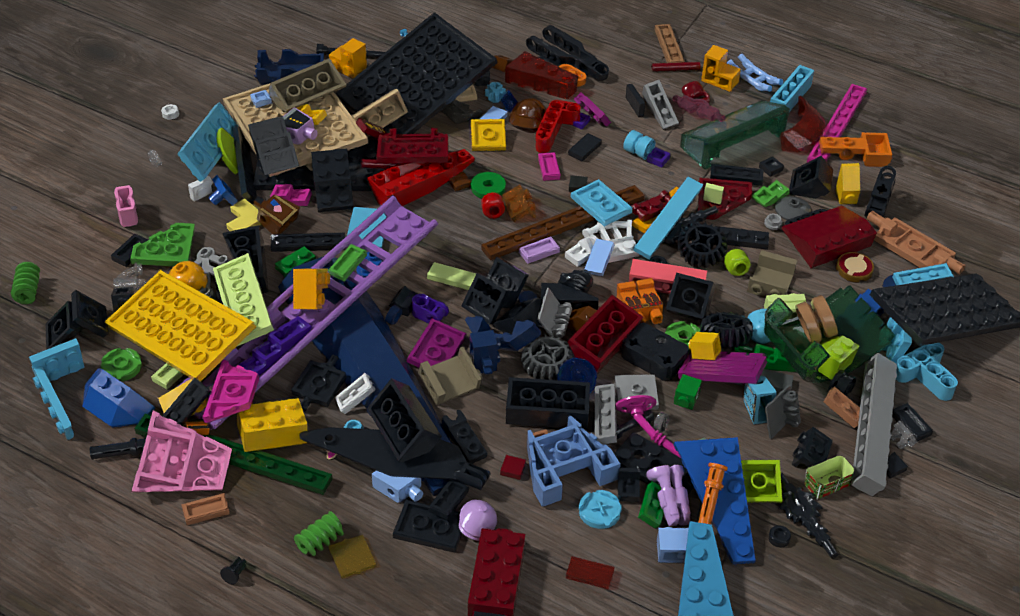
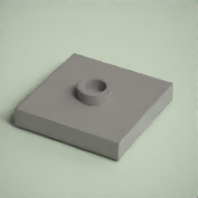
[615,375,659,410]

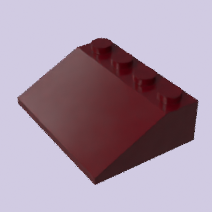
[782,205,877,269]

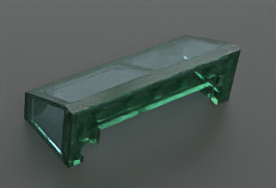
[680,100,790,169]

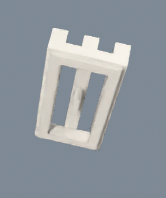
[335,373,375,414]

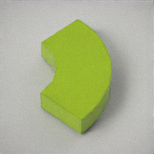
[216,127,238,174]

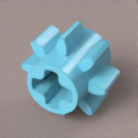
[485,82,506,103]

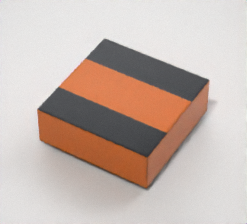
[183,419,210,435]

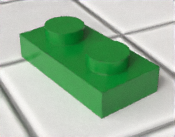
[275,246,316,277]
[638,481,664,529]

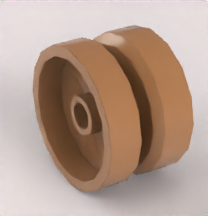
[795,295,838,345]

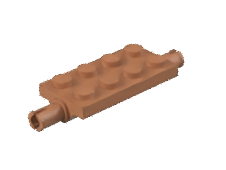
[866,211,966,275]

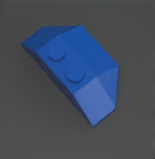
[82,368,156,428]

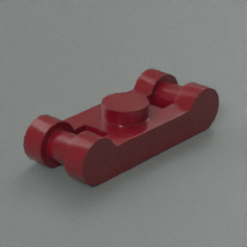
[632,190,672,222]

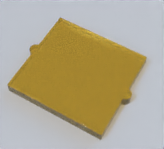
[329,535,376,578]

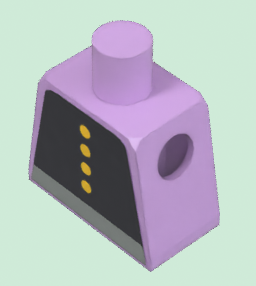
[283,107,318,145]

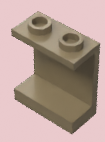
[747,250,797,297]
[419,347,482,406]

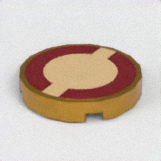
[836,252,874,282]

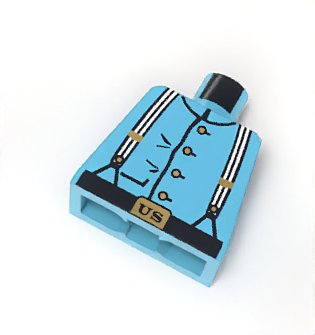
[744,376,776,424]

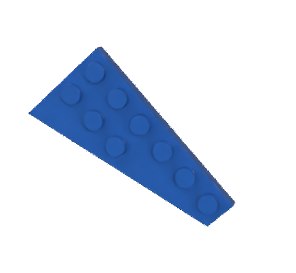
[673,437,755,565]

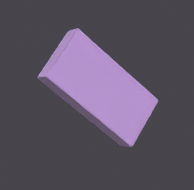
[519,237,560,264]

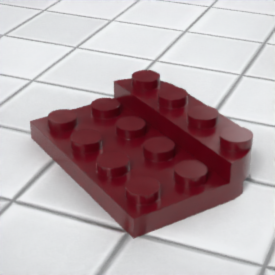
[377,128,449,164]

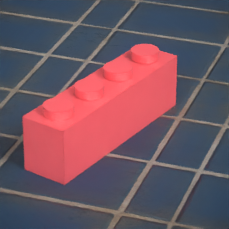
[629,259,707,294]

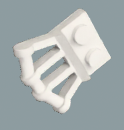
[582,219,640,263]

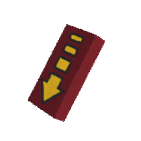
[356,118,387,138]

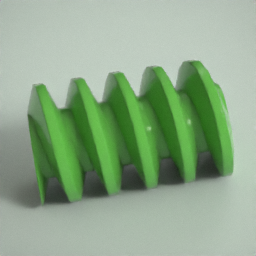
[11,262,40,304]
[294,511,344,556]

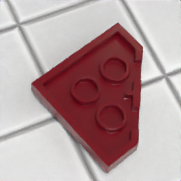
[697,178,752,220]

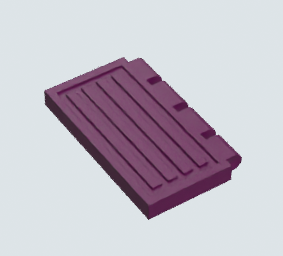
[678,351,767,384]

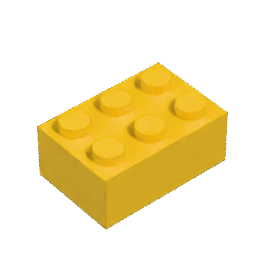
[237,398,307,452]

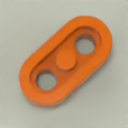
[558,64,586,87]

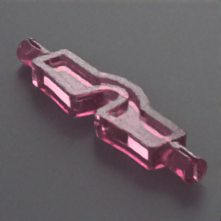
[672,95,726,122]

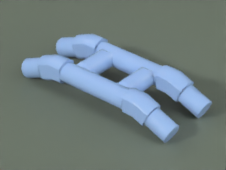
[727,53,783,92]

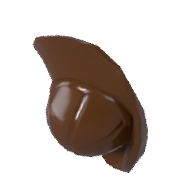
[509,98,546,129]

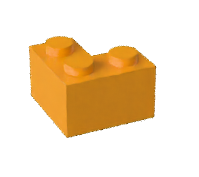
[329,38,367,79]
[701,45,741,92]
[293,268,330,309]

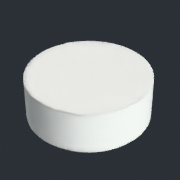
[161,104,179,120]

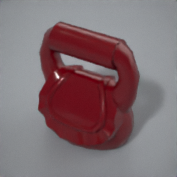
[681,81,710,108]

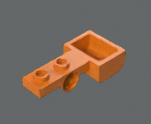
[819,132,892,167]

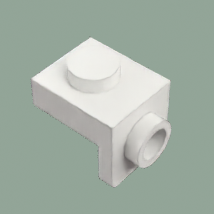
[188,176,213,202]

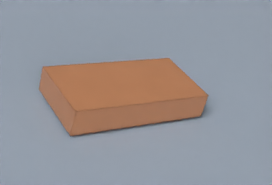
[181,493,230,525]

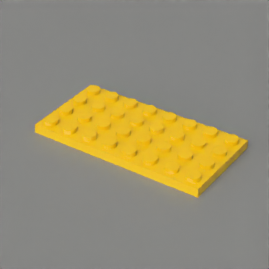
[105,270,256,381]

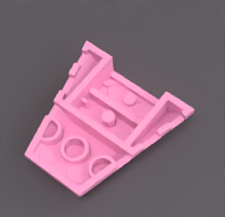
[132,411,232,492]

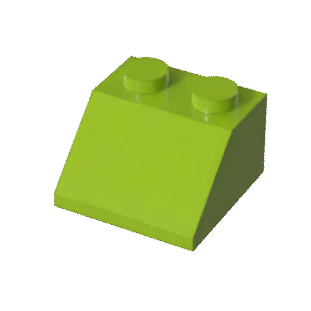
[799,335,859,380]
[741,460,782,502]

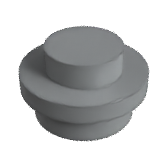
[764,213,783,230]

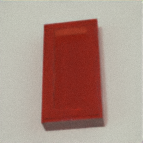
[566,556,615,589]

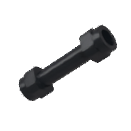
[617,410,655,439]

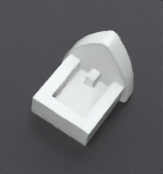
[565,236,593,267]

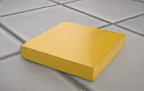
[471,119,506,151]

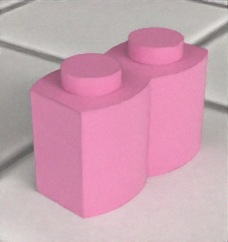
[114,185,138,227]

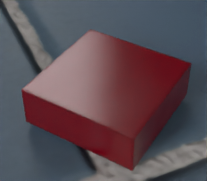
[500,455,526,480]

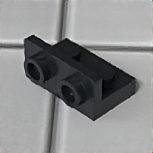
[792,427,833,468]

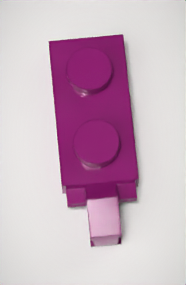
[574,92,611,127]

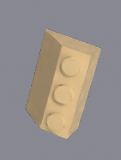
[352,89,408,138]

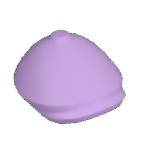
[459,500,497,541]

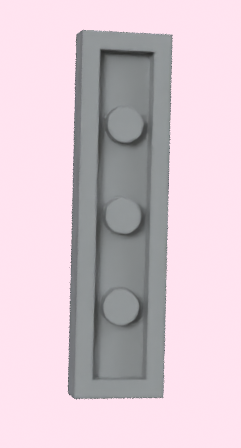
[595,383,617,444]

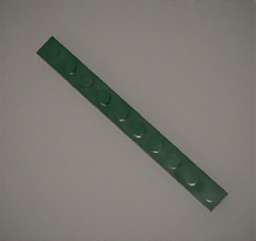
[134,414,333,495]

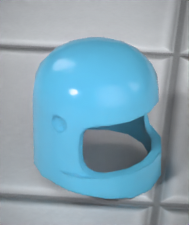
[747,309,777,344]

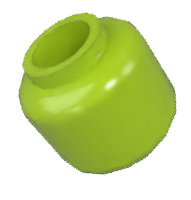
[724,249,751,276]

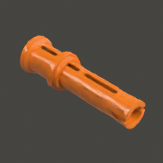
[698,463,728,524]

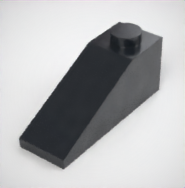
[541,283,599,310]

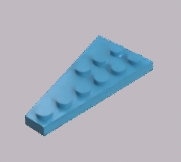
[678,521,734,616]

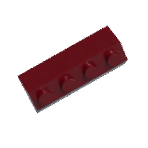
[568,295,643,376]

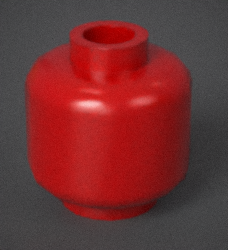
[481,192,505,219]

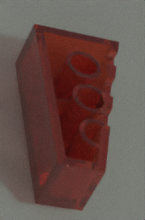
[505,51,578,100]

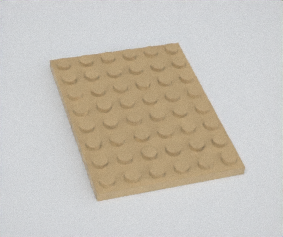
[223,83,368,177]

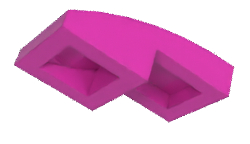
[270,184,312,206]

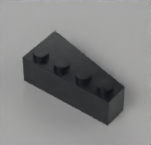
[222,225,269,294]

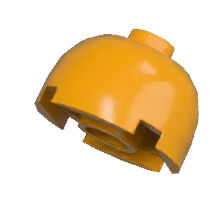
[169,261,208,290]

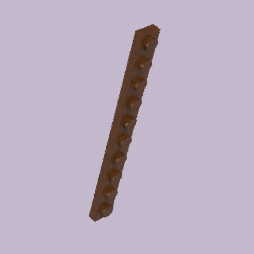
[481,185,645,261]

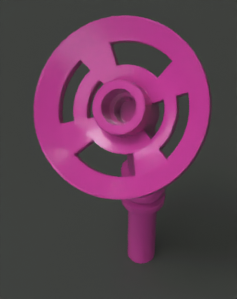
[616,395,681,458]

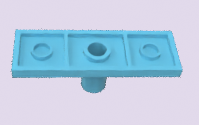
[177,102,237,182]

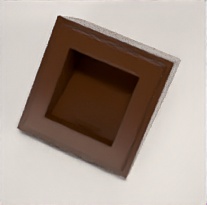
[492,55,514,72]

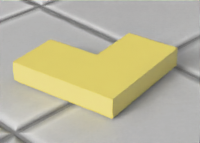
[226,199,261,231]

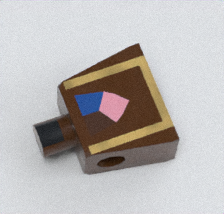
[253,195,300,234]

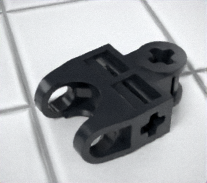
[864,166,896,217]

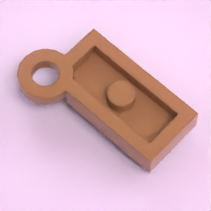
[823,386,860,428]

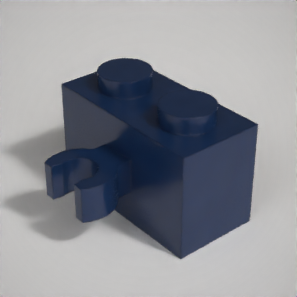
[470,330,500,375]

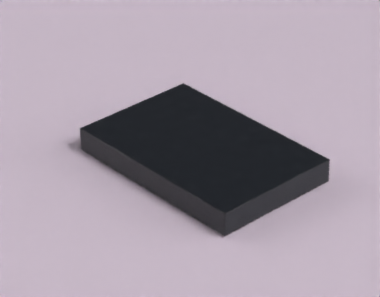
[393,500,462,553]

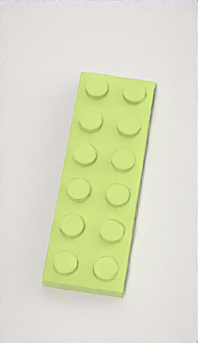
[213,253,274,346]

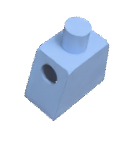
[372,471,423,503]

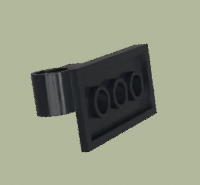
[614,432,694,494]

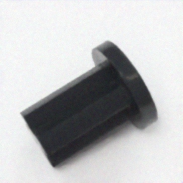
[220,557,247,585]

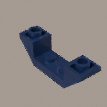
[465,316,541,351]

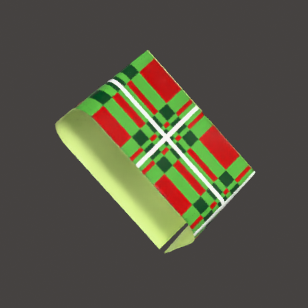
[805,456,854,499]

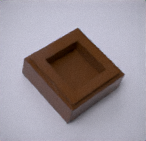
[448,171,471,191]

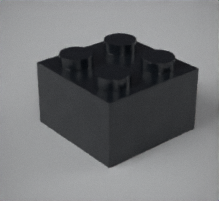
[666,272,716,321]

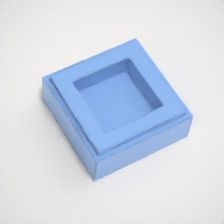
[250,90,272,108]

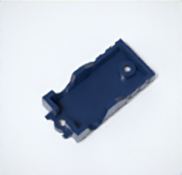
[254,49,324,85]

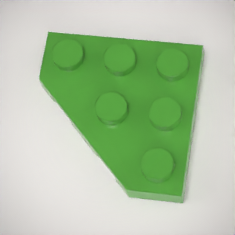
[130,223,195,266]

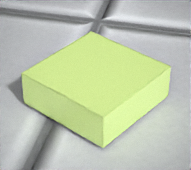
[703,183,724,204]

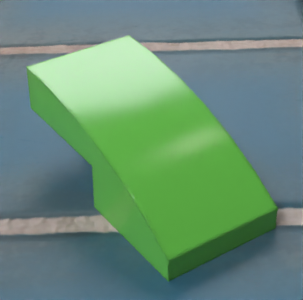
[752,180,789,207]

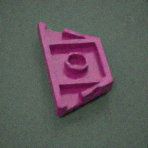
[203,360,259,423]

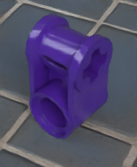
[412,294,449,324]

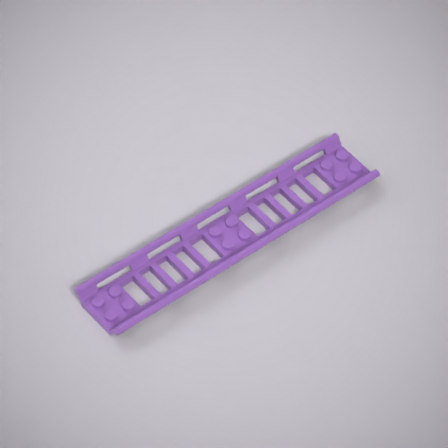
[177,196,438,430]

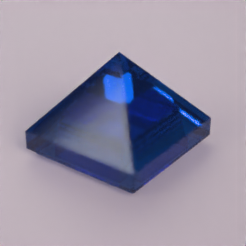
[500,90,518,113]

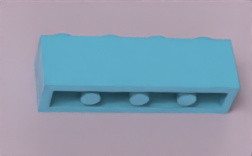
[768,65,814,120]

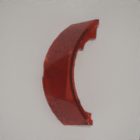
[780,96,826,152]

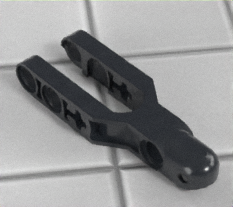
[526,25,609,81]

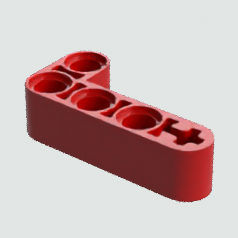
[535,100,581,153]

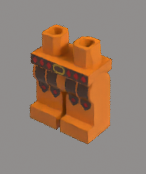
[616,278,663,324]

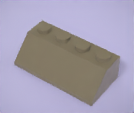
[269,58,346,112]

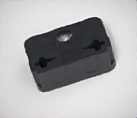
[622,323,689,381]

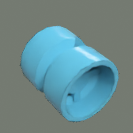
[623,130,656,160]

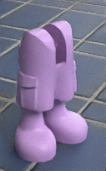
[646,465,691,526]

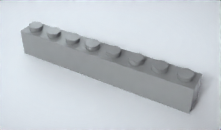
[851,353,897,496]

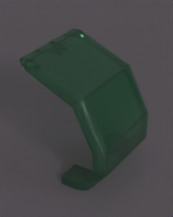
[763,285,895,384]

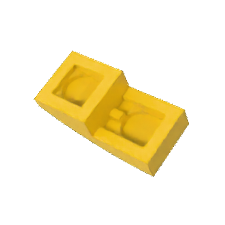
[297,104,327,125]

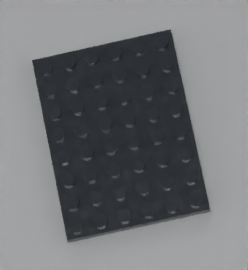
[336,12,498,134]

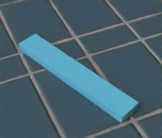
[633,177,703,259]

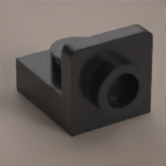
[111,286,134,312]

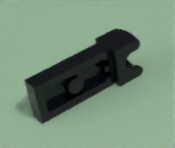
[442,410,487,464]

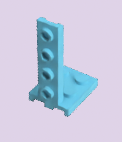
[29,338,85,440]

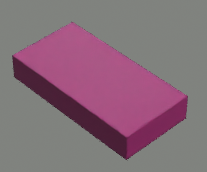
[538,152,561,181]

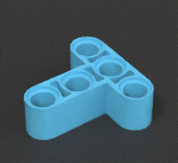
[896,343,958,401]

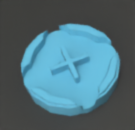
[579,490,622,529]

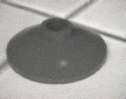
[775,196,811,220]

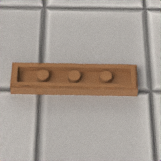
[655,24,685,63]

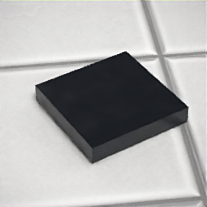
[71,290,108,338]

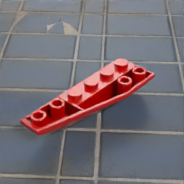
[368,149,475,206]

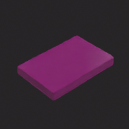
[407,318,467,368]

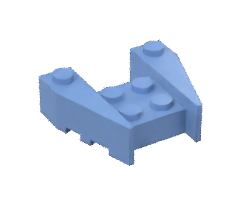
[527,416,620,507]

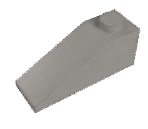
[642,80,679,130]

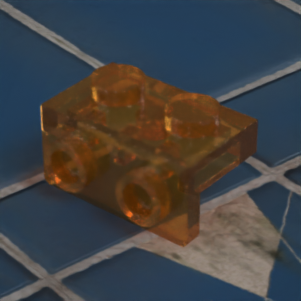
[502,184,537,222]

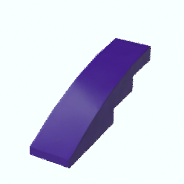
[238,316,312,376]

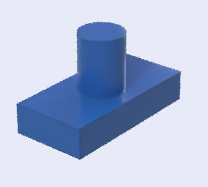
[209,175,238,206]

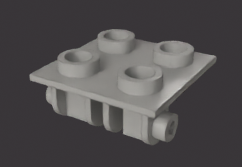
[538,288,572,338]

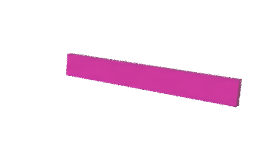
[807,84,867,162]

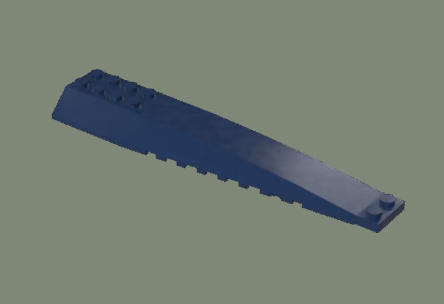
[278,256,463,496]

